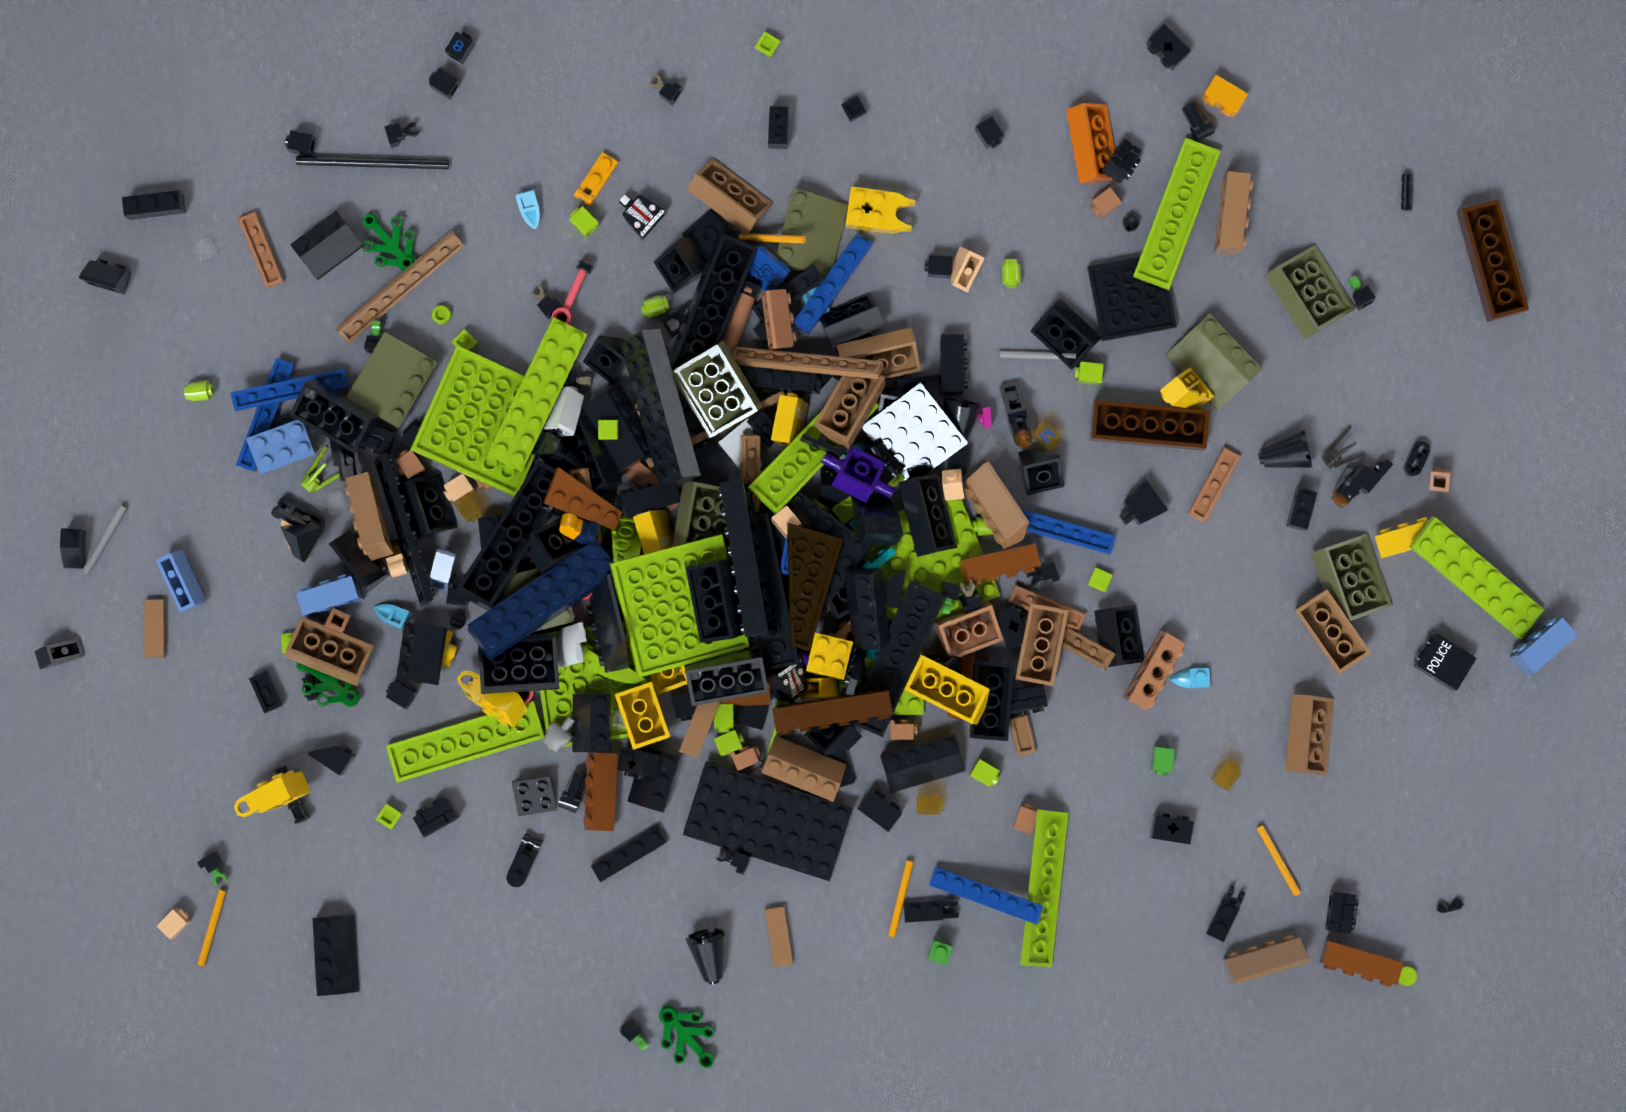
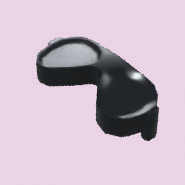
[1436,898,1464,913]

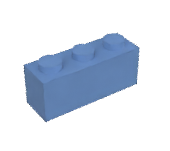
[156,550,207,613]

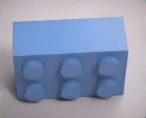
[246,420,315,475]
[296,574,364,617]
[1510,618,1578,674]

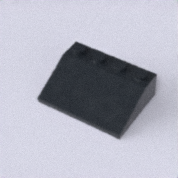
[587,574,628,673]
[478,634,560,694]

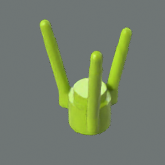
[300,446,340,493]

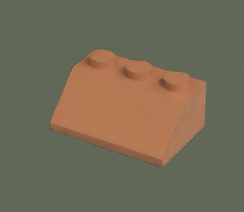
[761,289,796,350]
[934,601,1003,658]

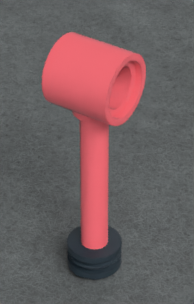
[552,260,593,326]

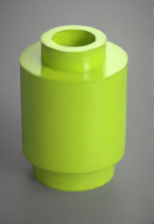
[1001,259,1021,288]
[640,295,670,319]
[184,381,214,402]
[972,516,994,536]

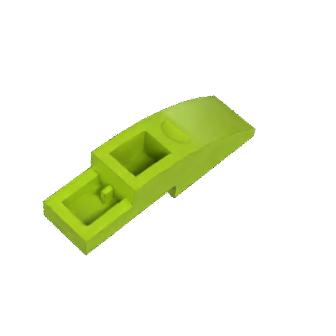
[580,643,649,685]

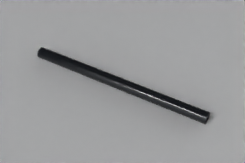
[296,156,449,170]

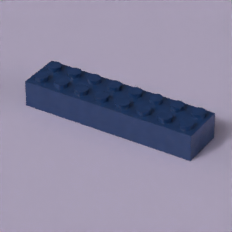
[468,539,613,661]

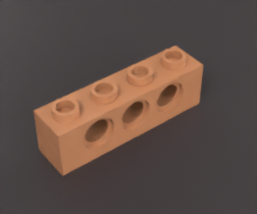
[1123,631,1185,711]

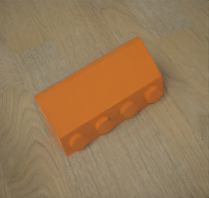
[1066,103,1115,184]

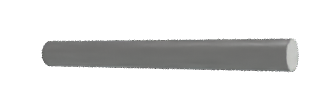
[999,351,1076,360]
[82,505,127,575]

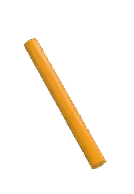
[739,233,806,243]
[1256,825,1301,896]
[888,860,914,937]
[197,889,226,966]

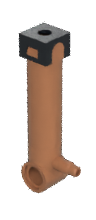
[721,280,760,354]

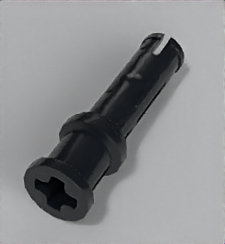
[275,765,311,824]

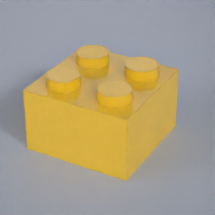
[806,633,853,680]

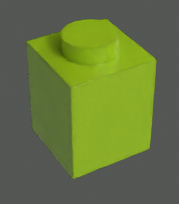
[569,206,600,239]
[1074,362,1103,385]
[714,704,734,733]
[714,730,745,757]
[969,759,1000,787]

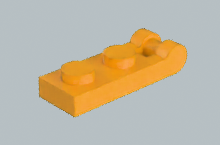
[574,152,619,207]

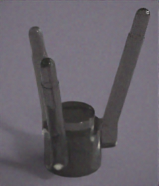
[1321,425,1365,469]

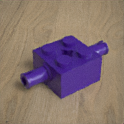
[821,446,895,503]

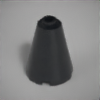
[943,398,981,451]
[1258,430,1313,468]
[686,928,725,984]

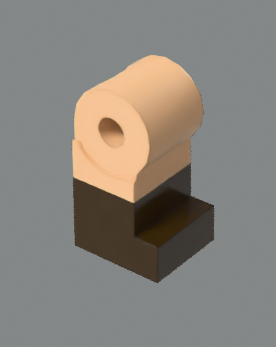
[385,539,408,578]

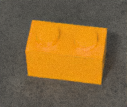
[1202,75,1248,117]

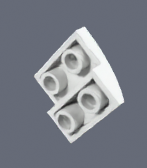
[556,622,586,668]

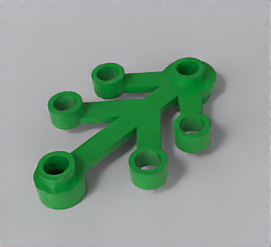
[362,213,416,272]
[296,662,360,707]
[659,1006,715,1068]

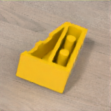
[1160,367,1214,409]
[1375,517,1429,558]

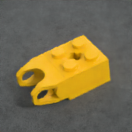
[845,186,916,234]
[457,671,528,728]
[234,770,311,817]

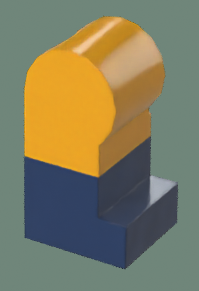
[559,513,599,546]

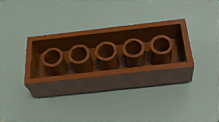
[1457,199,1529,322]
[1089,400,1210,451]
[772,688,893,735]

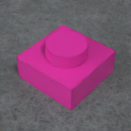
[978,407,992,429]

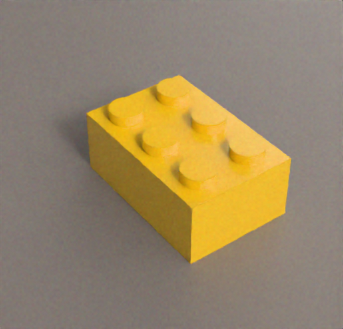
[615,682,671,750]

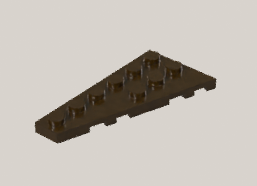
[787,523,843,651]

